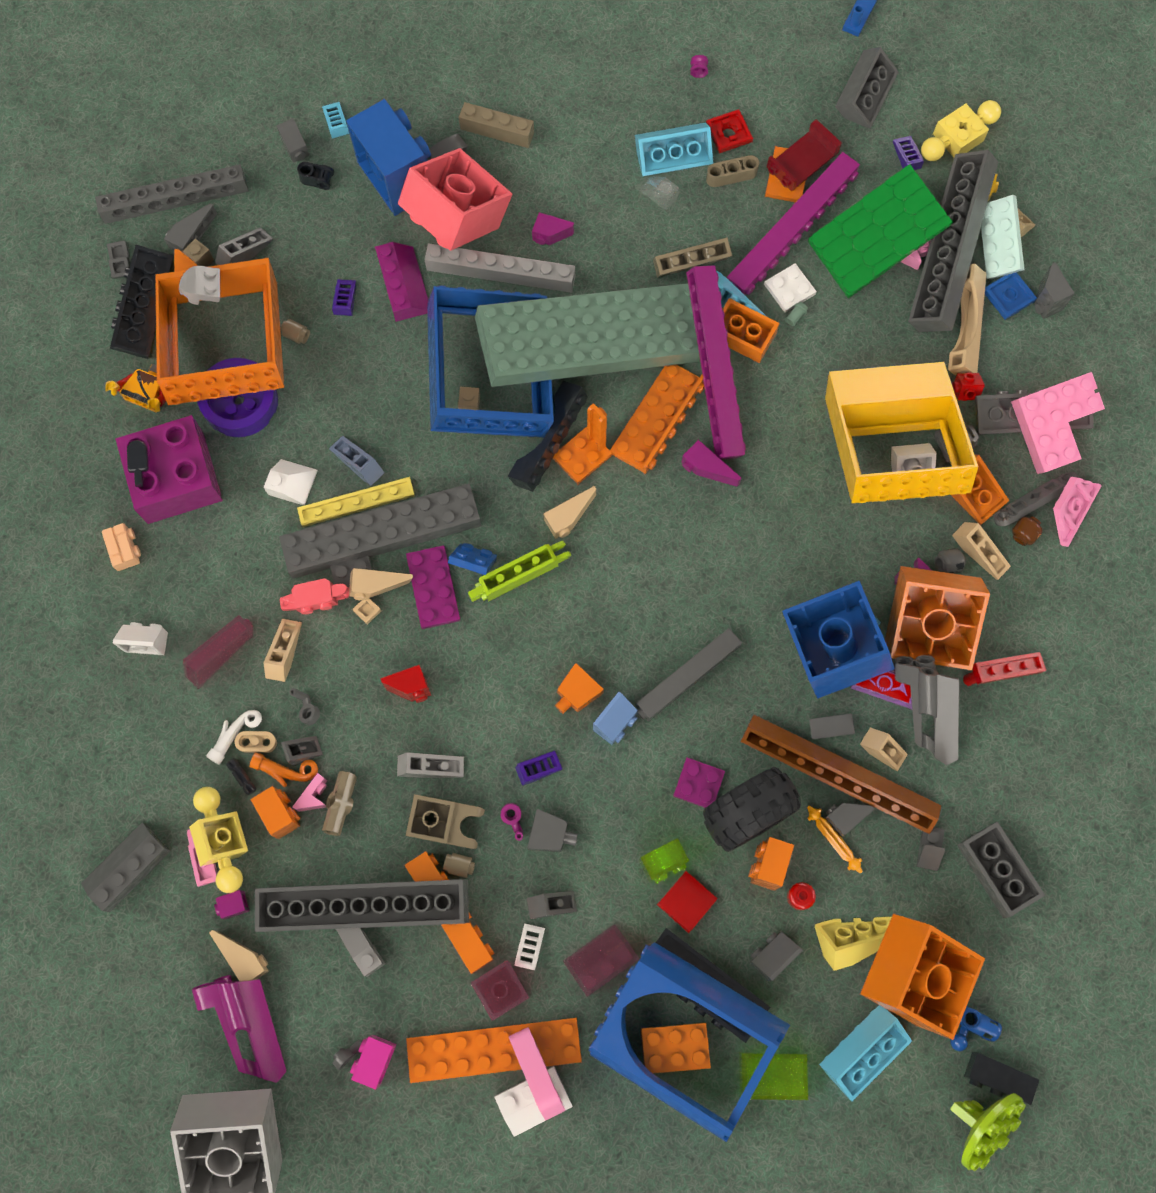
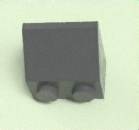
[1034,262,1075,319]
[750,932,803,981]

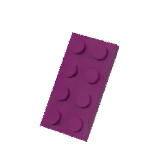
[406,545,461,629]

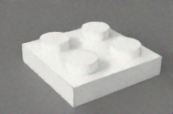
[764,263,817,313]

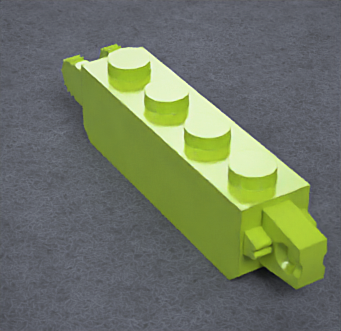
[468,541,571,602]

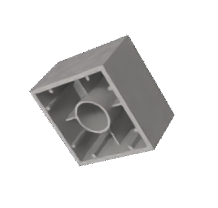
[170,1089,282,1193]

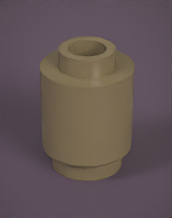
[280,319,310,344]
[443,853,475,878]

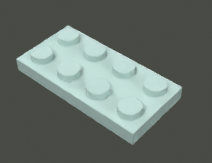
[981,195,1024,279]

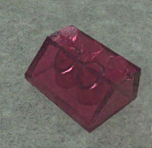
[563,924,639,997]

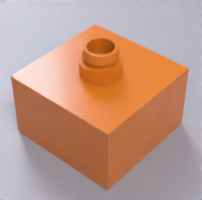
[885,566,990,670]
[860,914,985,1040]

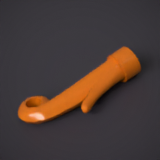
[249,752,318,788]

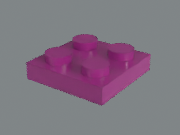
[673,757,725,808]

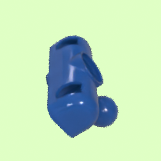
[950,1006,1002,1051]

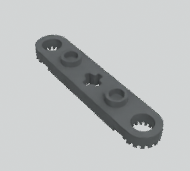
[994,472,1078,526]

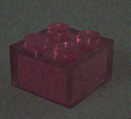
[471,960,530,1021]

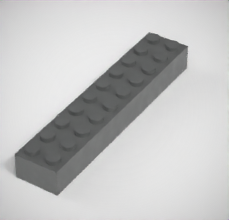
[908,150,998,332]
[279,483,481,579]
[255,879,469,932]

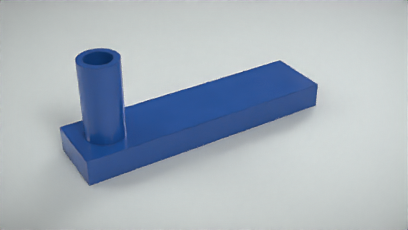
[842,0,877,37]

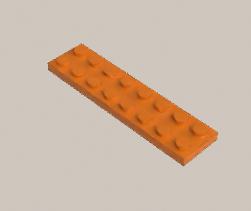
[406,1018,581,1083]

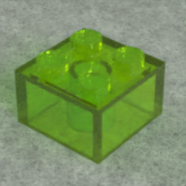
[639,838,689,884]

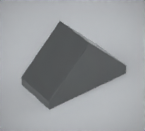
[281,736,323,766]

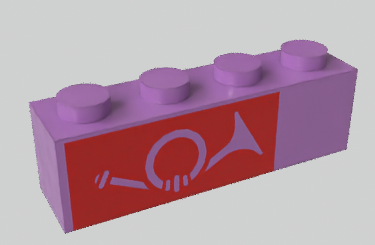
[851,670,927,715]

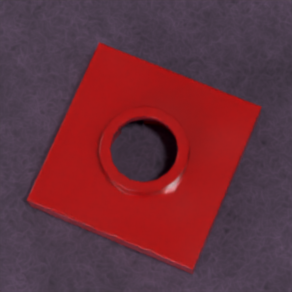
[706,109,753,154]

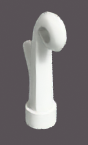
[206,710,262,765]

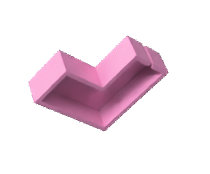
[1011,372,1105,474]

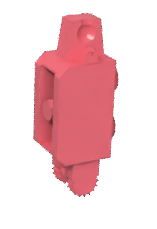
[280,578,349,614]

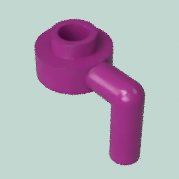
[501,803,523,841]

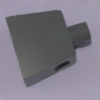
[527,809,578,852]

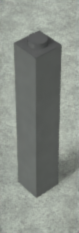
[636,628,742,722]

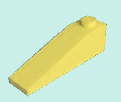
[815,917,892,971]

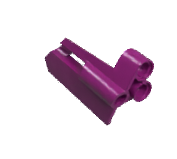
[192,975,287,1083]

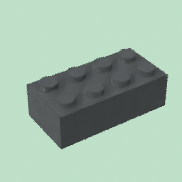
[957,821,1046,918]

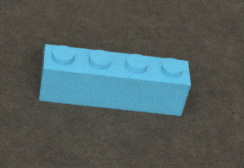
[635,123,713,176]
[819,1005,912,1101]

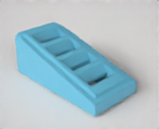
[322,102,349,138]

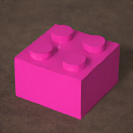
[350,1035,397,1090]

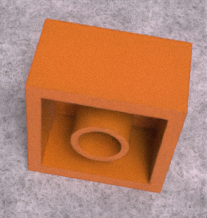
[250,786,300,839]

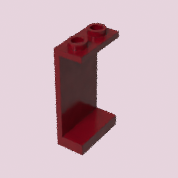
[767,119,842,191]

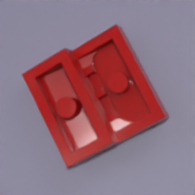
[657,871,718,933]

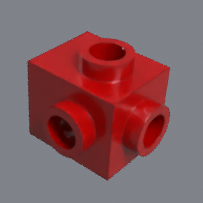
[952,372,985,401]

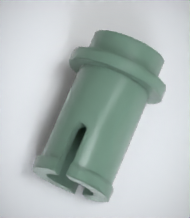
[785,302,808,326]

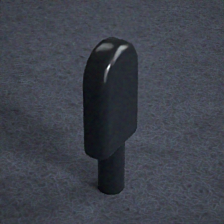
[127,440,149,487]

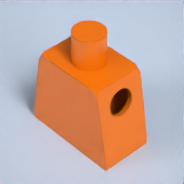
[555,664,604,714]

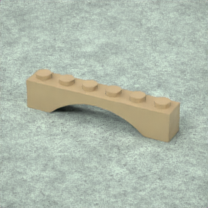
[948,263,986,376]

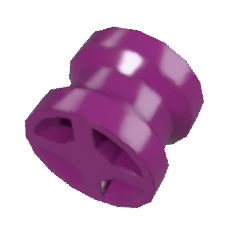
[690,55,708,78]

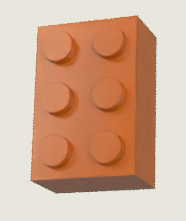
[722,298,780,363]
[748,837,794,891]
[641,1022,711,1073]

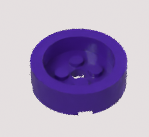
[197,358,278,437]

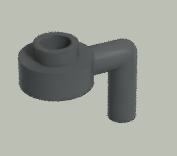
[289,688,320,725]
[333,1040,362,1070]

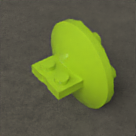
[950,1093,1026,1171]

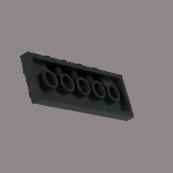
[110,245,173,359]
[655,928,771,1043]

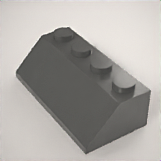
[835,47,898,128]
[81,822,171,912]

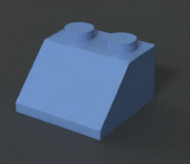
[593,692,638,745]

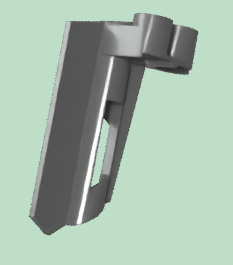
[895,655,959,765]

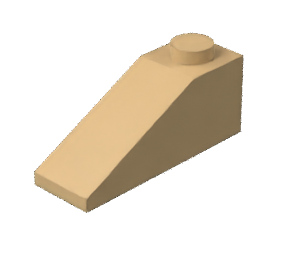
[543,486,596,539]
[952,522,1011,580]
[349,568,413,600]
[264,619,302,682]
[209,930,269,981]

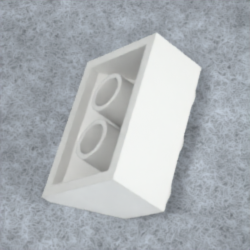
[495,1066,573,1137]

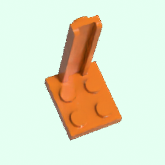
[553,403,612,484]

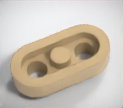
[235,731,277,753]

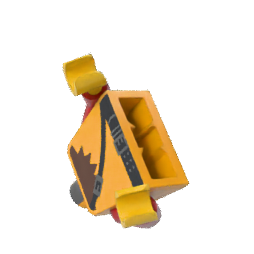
[105,364,167,413]

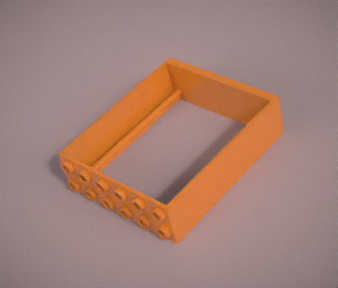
[156,258,284,405]

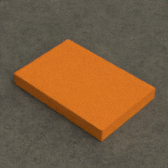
[765,146,805,203]

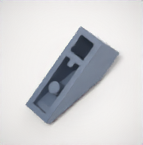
[329,436,384,486]

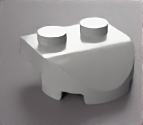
[179,266,220,305]

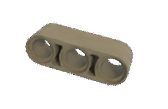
[706,155,759,187]

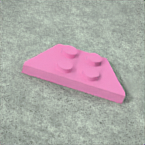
[1053,477,1101,547]

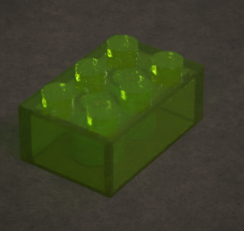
[739,1052,808,1100]

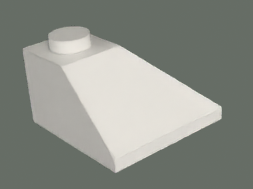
[264,459,318,506]

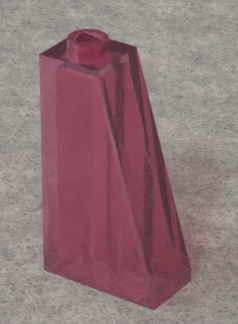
[183,615,253,689]

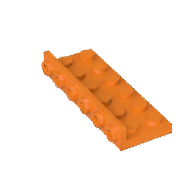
[610,365,705,474]

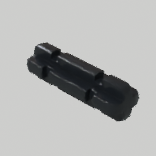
[226,758,256,795]

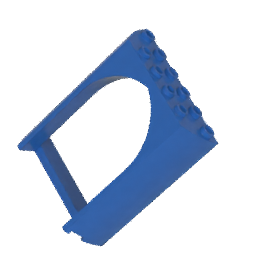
[588,942,790,1142]

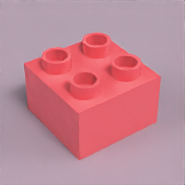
[398,148,512,251]

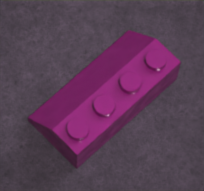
[375,242,428,322]

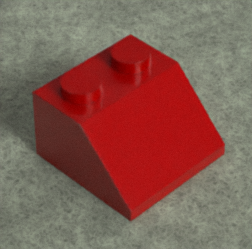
[380,665,431,703]

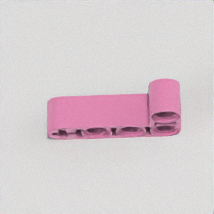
[509,1027,566,1121]

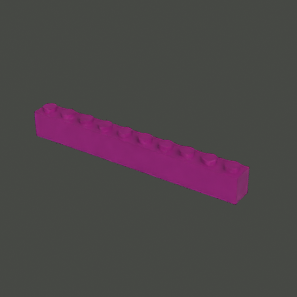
[727,152,860,295]
[686,266,746,460]

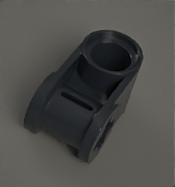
[297,161,335,190]

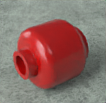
[787,882,816,911]

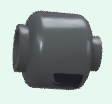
[935,548,966,574]

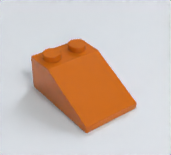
[951,454,1009,525]

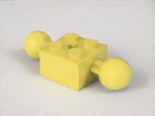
[921,100,1001,162]
[189,787,248,893]

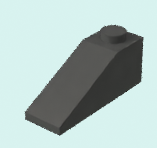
[164,204,217,253]
[215,227,273,265]

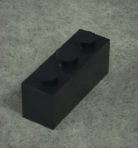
[964,1052,1039,1105]

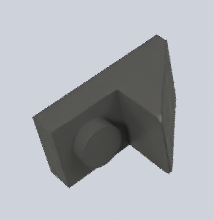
[916,827,945,871]

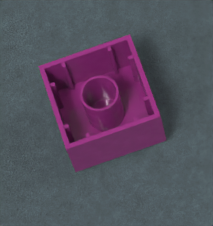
[115,415,223,524]

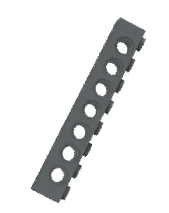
[95,164,248,224]

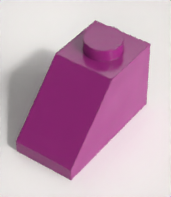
[532,212,574,245]

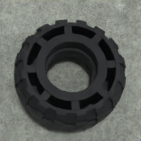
[703,767,801,852]

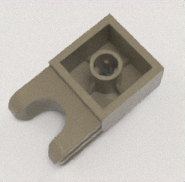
[406,794,485,849]

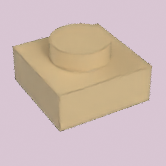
[352,598,381,625]

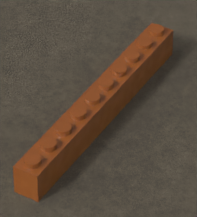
[741,715,941,834]

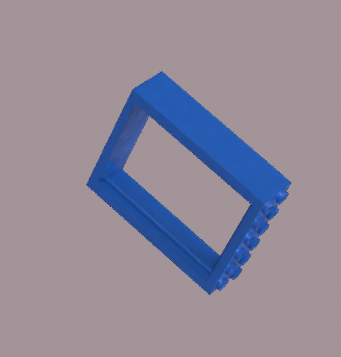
[427,286,554,437]

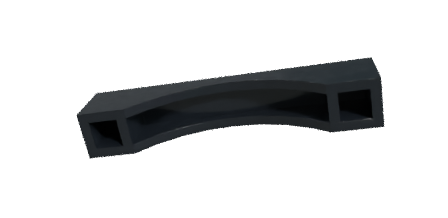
[508,381,588,492]

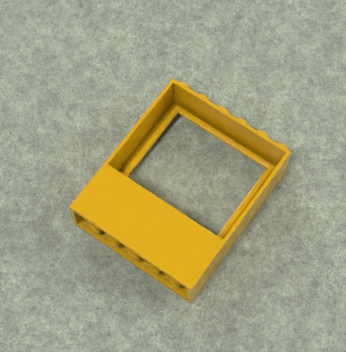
[825,362,978,503]

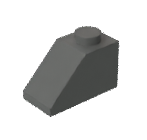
[277,118,309,163]
[825,803,875,837]
[527,891,577,919]

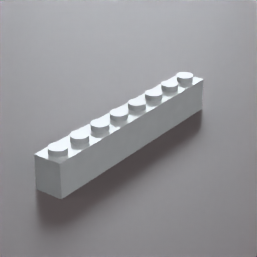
[425,243,575,293]

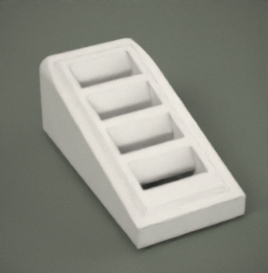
[514,924,545,970]

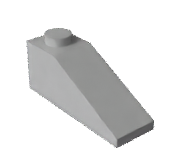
[397,753,464,778]
[336,928,386,976]

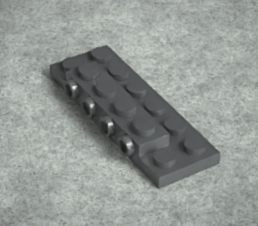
[975,389,1094,435]

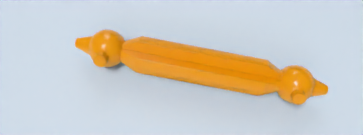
[807,805,863,873]

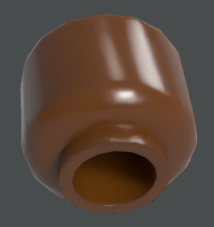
[1012,516,1043,546]

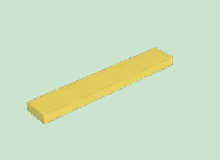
[297,477,415,527]

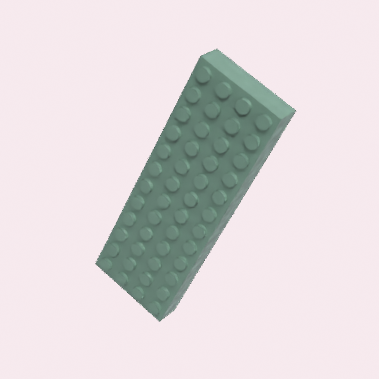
[475,283,700,387]

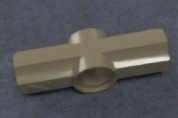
[322,771,357,836]

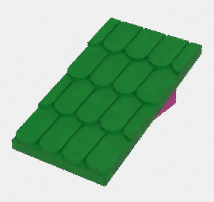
[808,164,953,298]

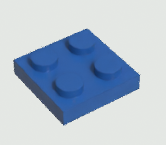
[985,272,1037,320]
[448,543,497,575]

